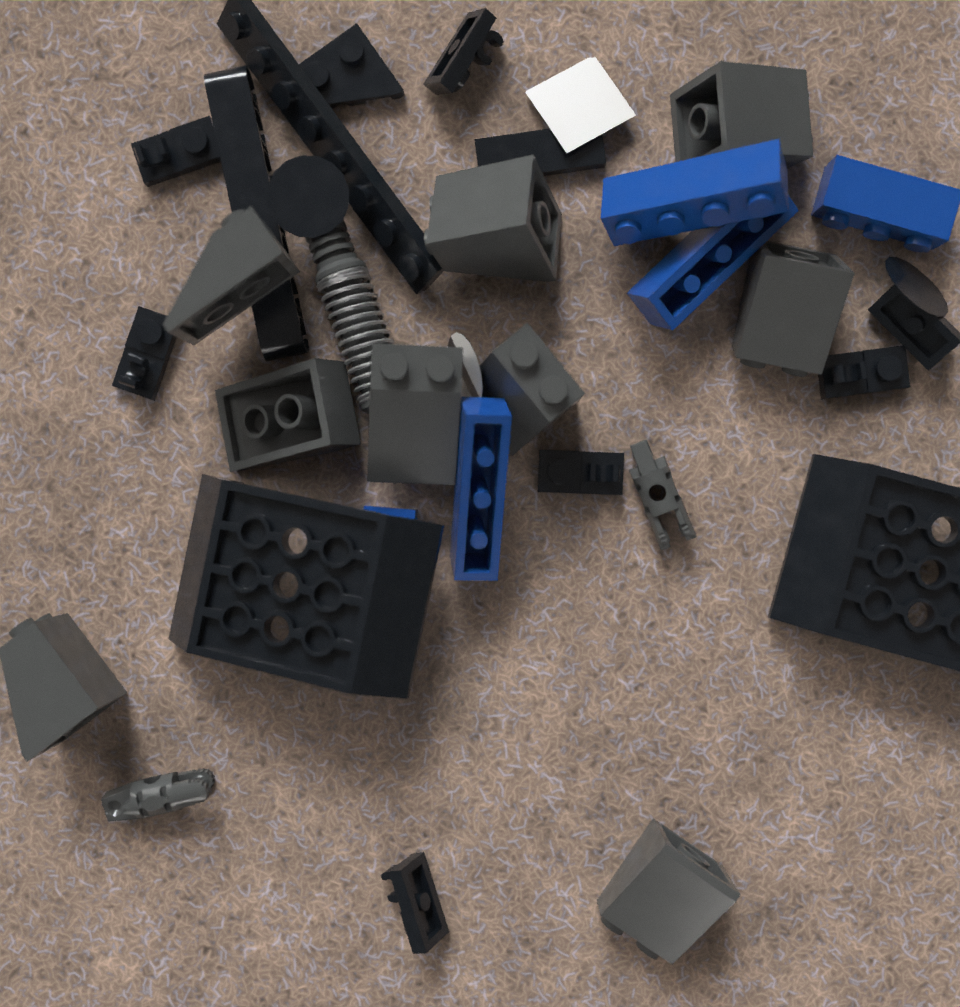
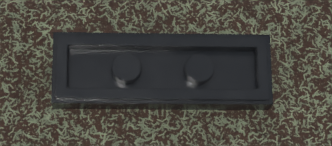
[474,128,606,176]

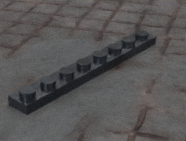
[217,0,443,295]

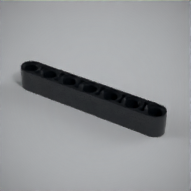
[204,65,309,362]

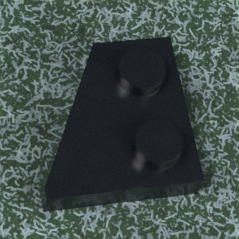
[299,23,405,109]

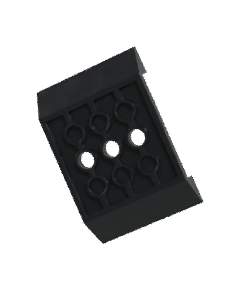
[768,454,960,672]
[168,474,444,699]

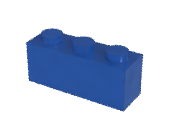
[811,155,960,253]

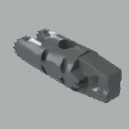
[629,440,697,550]
[101,768,215,822]

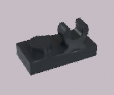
[423,8,504,95]
[131,116,221,187]
[868,284,960,371]
[112,306,177,401]
[818,345,911,400]
[537,450,624,495]
[381,852,449,954]

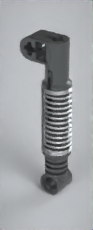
[305,218,397,484]

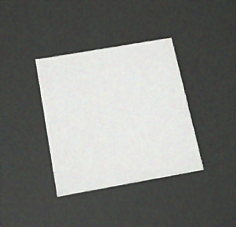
[525,57,636,153]

